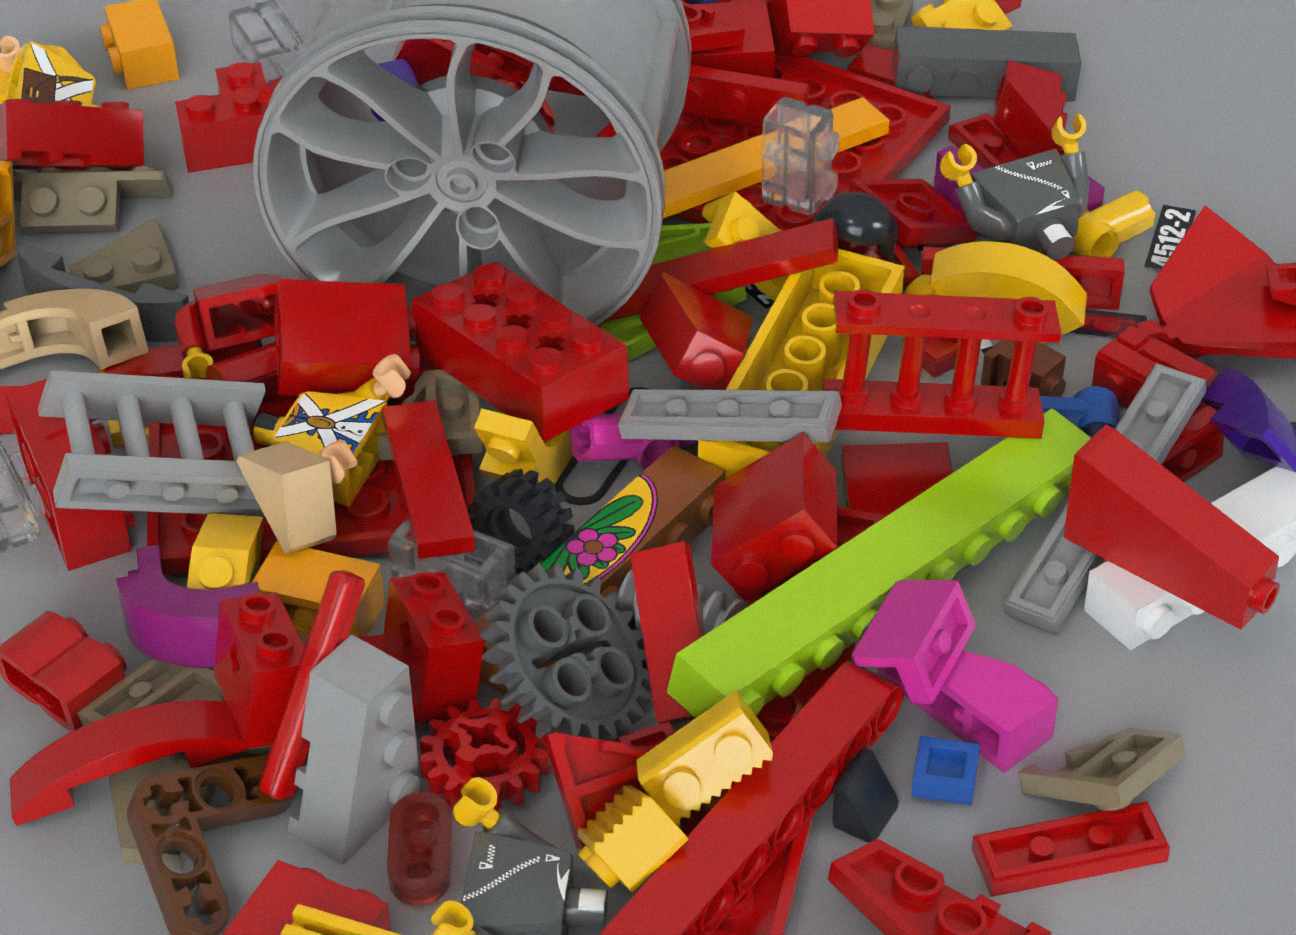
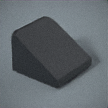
[832,747,899,843]

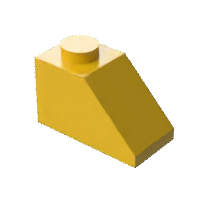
[186,513,265,590]

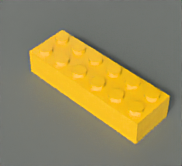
[698,249,905,479]

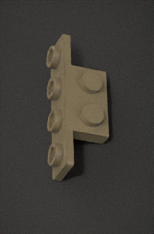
[13,166,173,233]

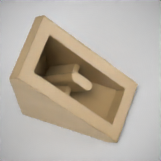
[236,441,337,555]

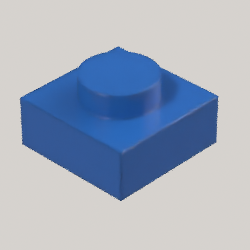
[911,736,980,805]

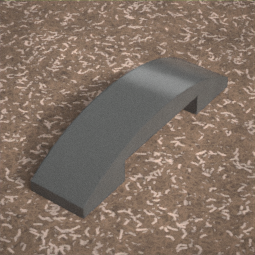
[16,244,189,342]

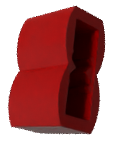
[0,611,127,731]

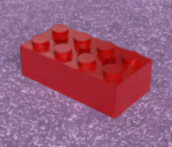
[411,261,630,442]

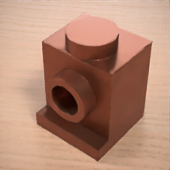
[980,340,1066,397]

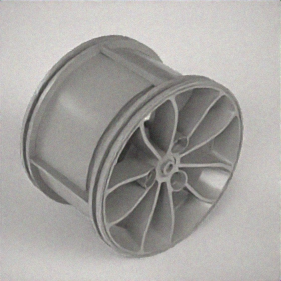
[253,0,691,344]

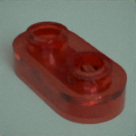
[387,792,453,905]

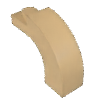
[0,289,149,370]

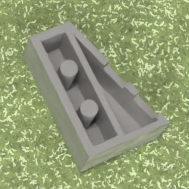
[287,634,421,865]

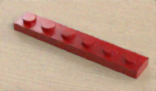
[548,65,808,129]

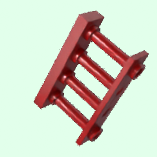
[822,289,1061,439]

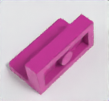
[852,580,977,704]

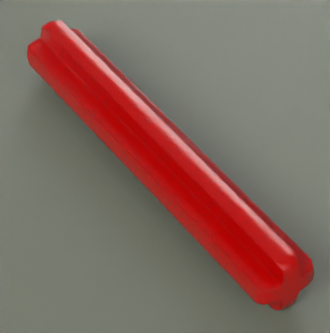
[259,570,365,800]

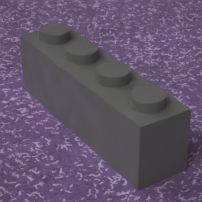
[892,26,1082,102]

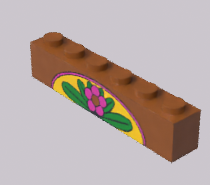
[474,445,725,703]

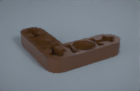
[126,754,299,935]

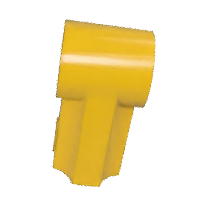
[1071,190,1155,258]

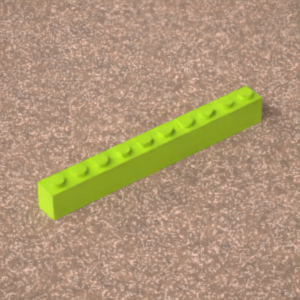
[667,408,1091,718]

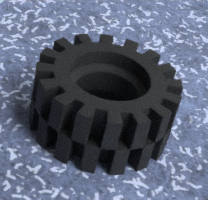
[467,469,575,578]

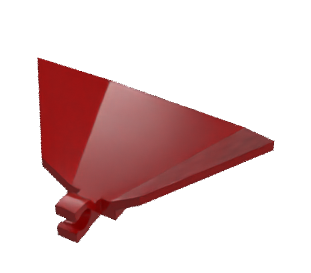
[1135,205,1296,359]

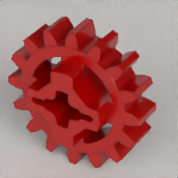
[419,698,550,811]

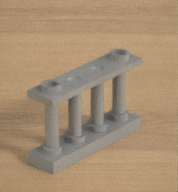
[38,370,266,516]

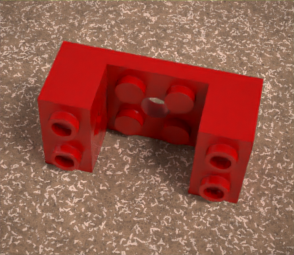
[214,572,485,749]

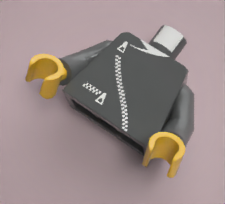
[940,113,1090,260]
[431,778,608,935]

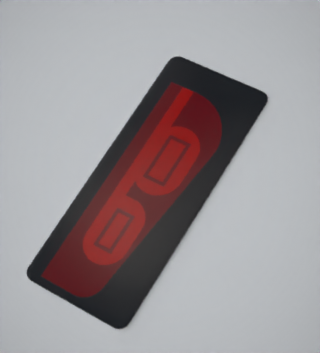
[1069,309,1147,338]

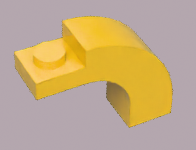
[905,241,1087,344]
[474,408,573,484]

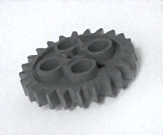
[480,564,652,741]

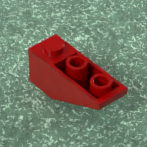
[994,60,1068,158]

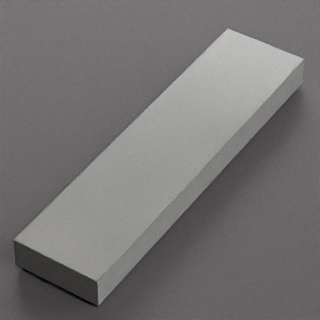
[618,389,842,442]

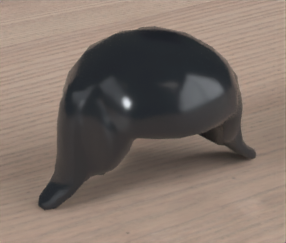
[813,192,900,265]

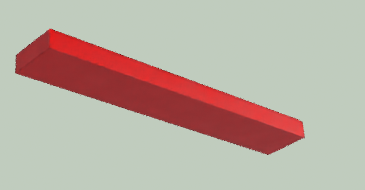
[601,218,838,323]

